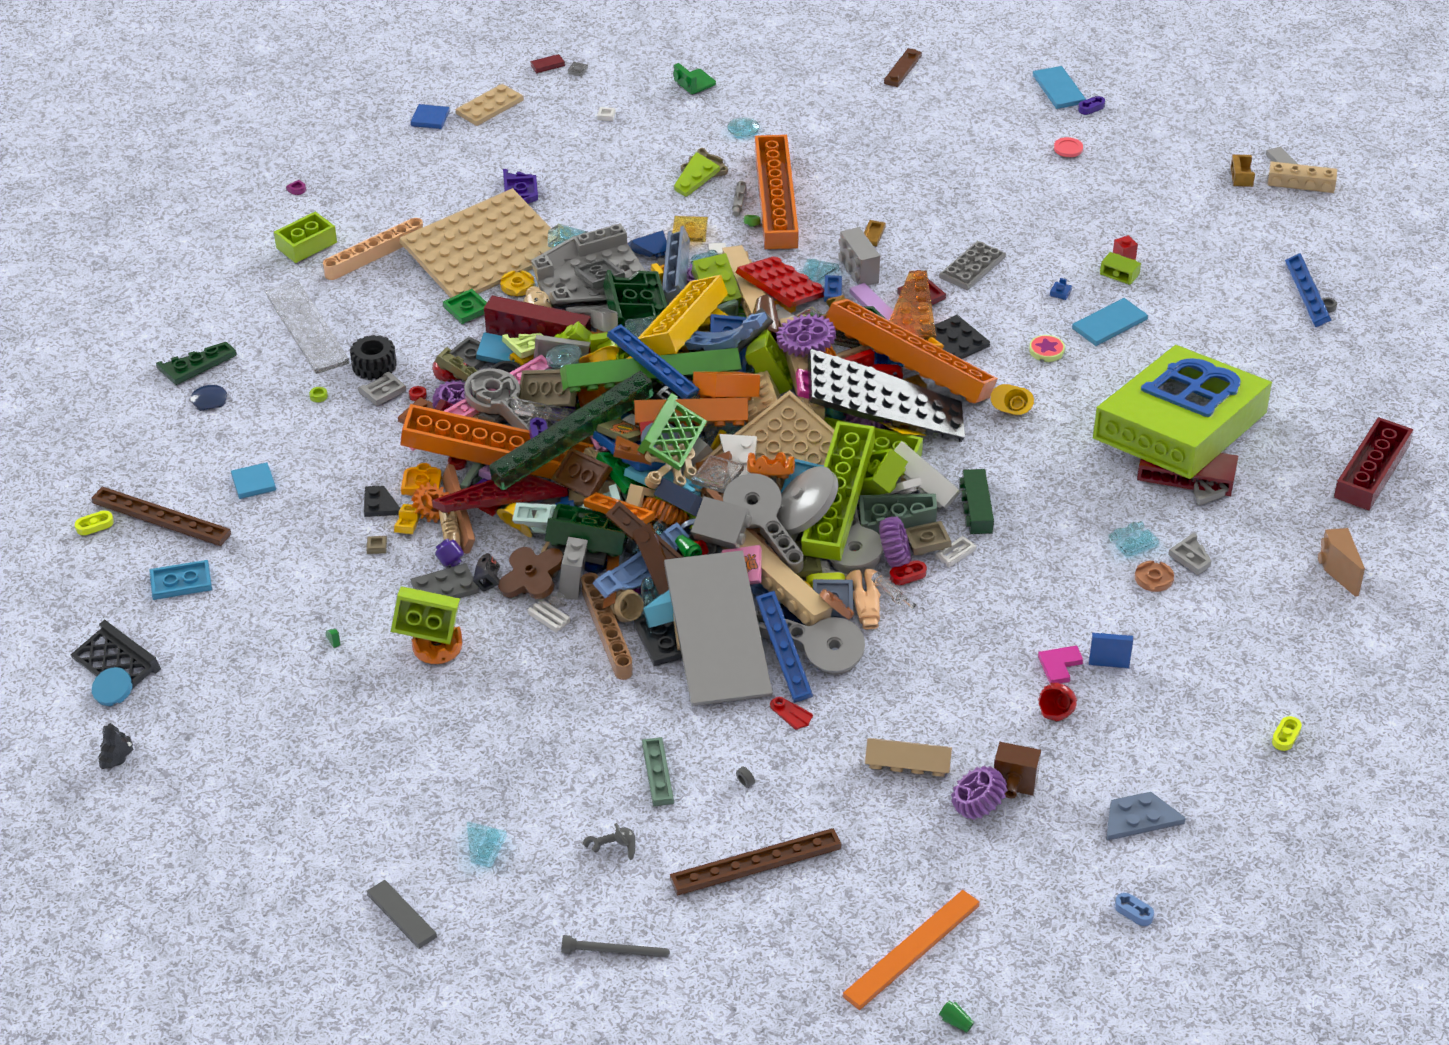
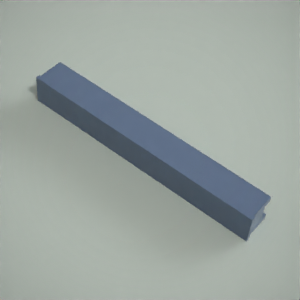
[662,225,690,305]

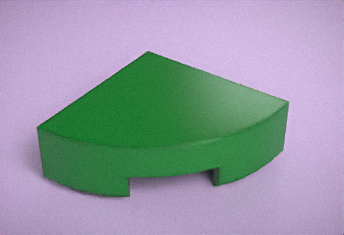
[326,628,341,648]

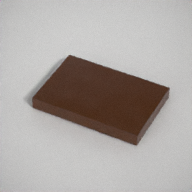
[551,447,613,498]

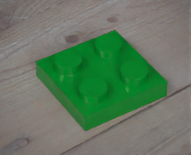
[442,289,487,324]

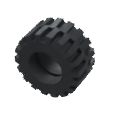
[350,335,397,380]

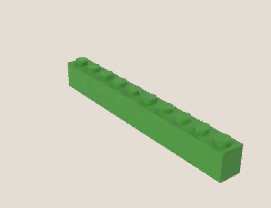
[560,348,741,393]

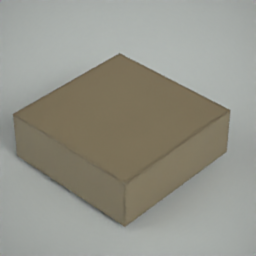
[366,536,387,554]

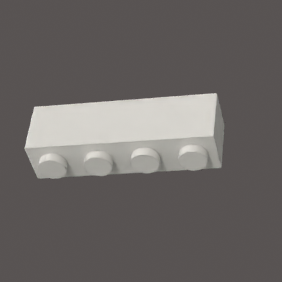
[894,441,961,509]

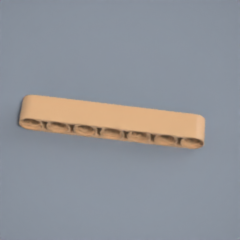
[323,218,423,280]

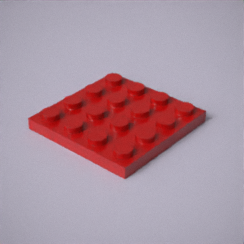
[735,256,824,308]

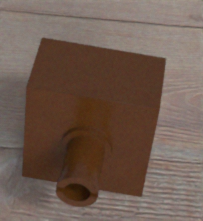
[994,741,1041,799]

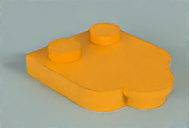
[401,463,442,496]

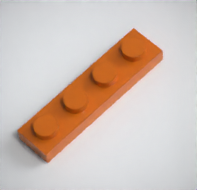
[583,492,655,525]

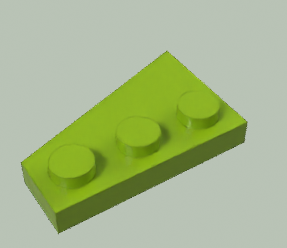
[674,152,720,197]

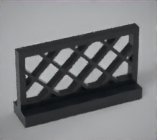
[70,619,161,689]

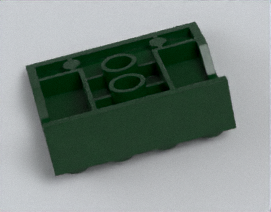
[603,270,667,327]
[545,503,627,557]

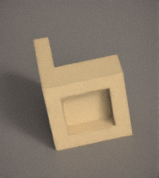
[626,484,656,507]

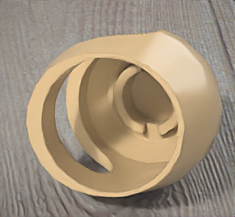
[610,589,644,622]

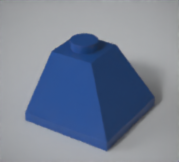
[628,230,667,258]

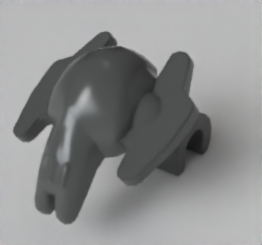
[583,823,635,860]

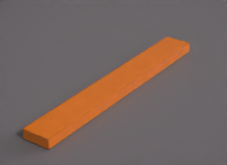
[843,890,980,1010]

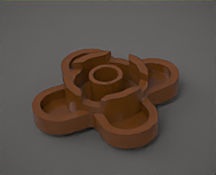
[498,547,564,599]

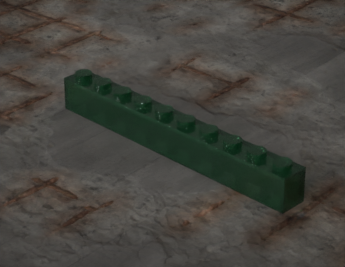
[489,370,653,491]

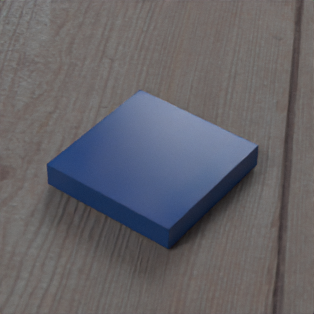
[411,104,450,129]
[1089,632,1133,668]

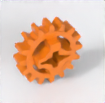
[411,483,450,523]

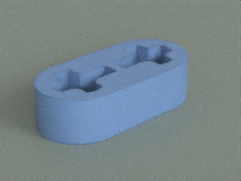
[1115,893,1154,926]

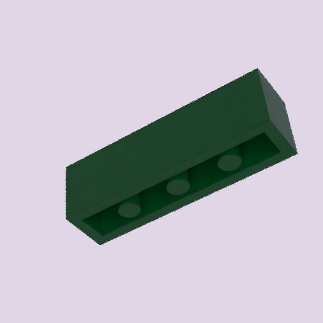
[959,469,994,534]

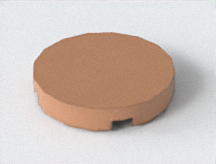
[1135,560,1174,592]
[819,589,854,620]

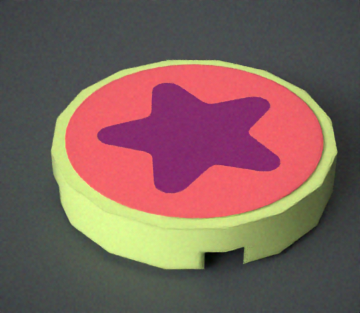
[1029,335,1065,362]

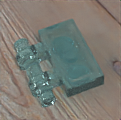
[1108,521,1159,558]

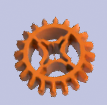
[641,497,689,530]

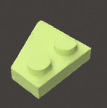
[502,333,544,359]

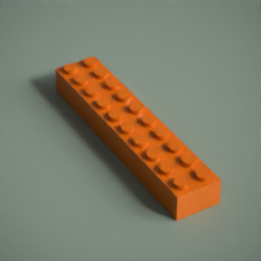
[755,134,799,249]
[825,299,998,403]
[400,404,594,479]

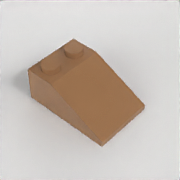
[1318,528,1365,596]

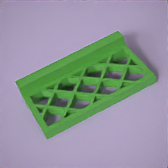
[637,393,707,471]

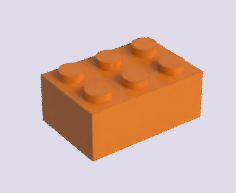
[693,372,760,400]

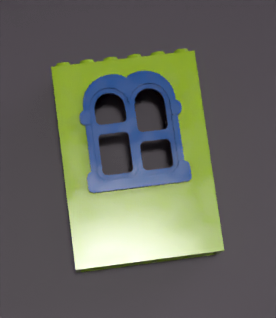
[1092,344,1272,479]

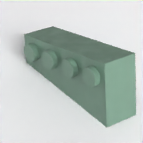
[859,494,937,535]

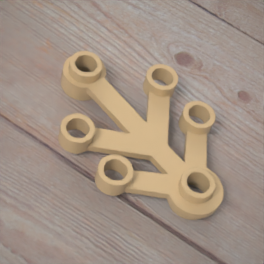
[644,444,697,489]

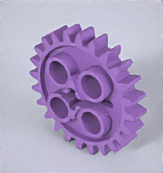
[776,314,836,357]

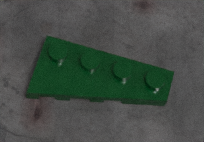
[156,342,237,385]

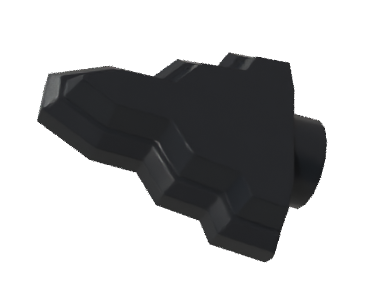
[98,723,134,769]

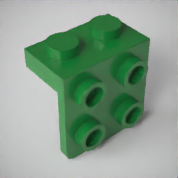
[673,63,716,95]

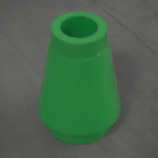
[675,535,702,557]
[939,1000,974,1033]

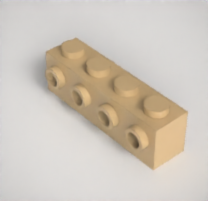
[1267,161,1337,193]
[865,738,952,777]

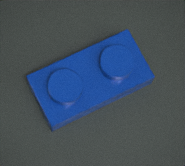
[824,275,842,302]

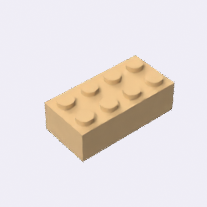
[748,370,780,423]

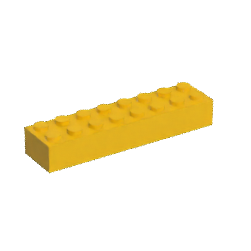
[638,275,728,355]

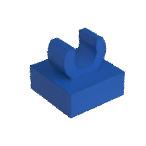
[1050,278,1072,300]

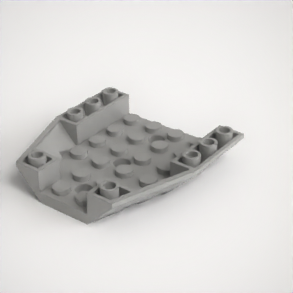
[531,223,645,306]

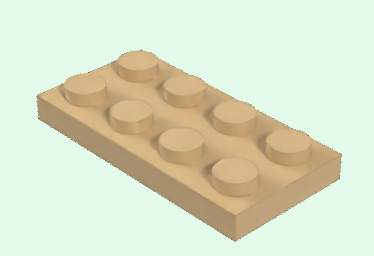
[455,84,524,126]

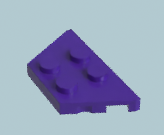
[503,169,538,204]

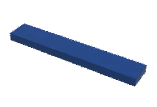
[1285,253,1332,327]
[607,324,700,399]
[756,591,813,703]

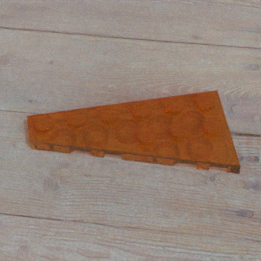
[889,270,936,341]

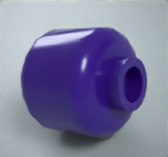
[435,538,464,567]

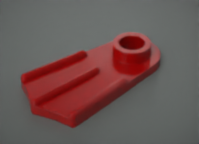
[770,697,813,730]

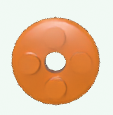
[747,452,795,478]
[411,626,463,664]

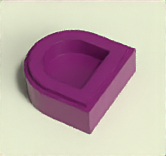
[286,179,306,195]

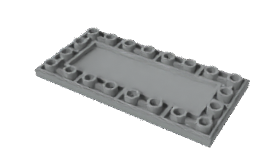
[664,550,773,706]

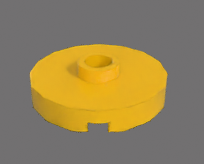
[500,271,535,296]

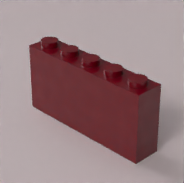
[1137,453,1239,497]

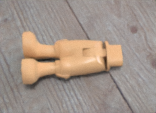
[845,569,882,630]

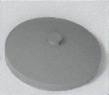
[777,466,838,534]

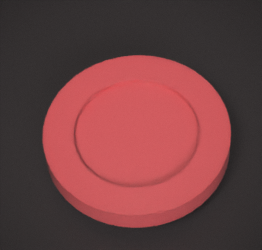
[1054,137,1083,157]

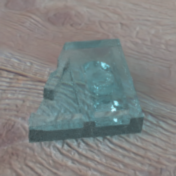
[467,822,507,868]

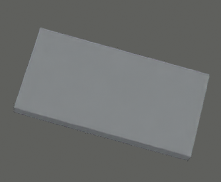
[939,241,1006,291]

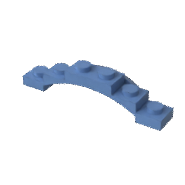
[683,312,767,351]
[593,522,689,598]

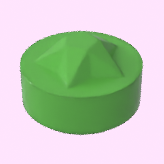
[744,215,761,227]

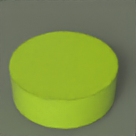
[309,387,328,403]

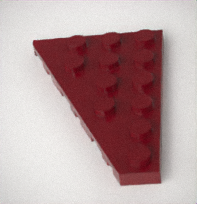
[432,471,568,513]

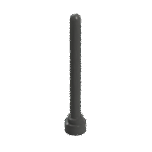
[561,935,670,957]

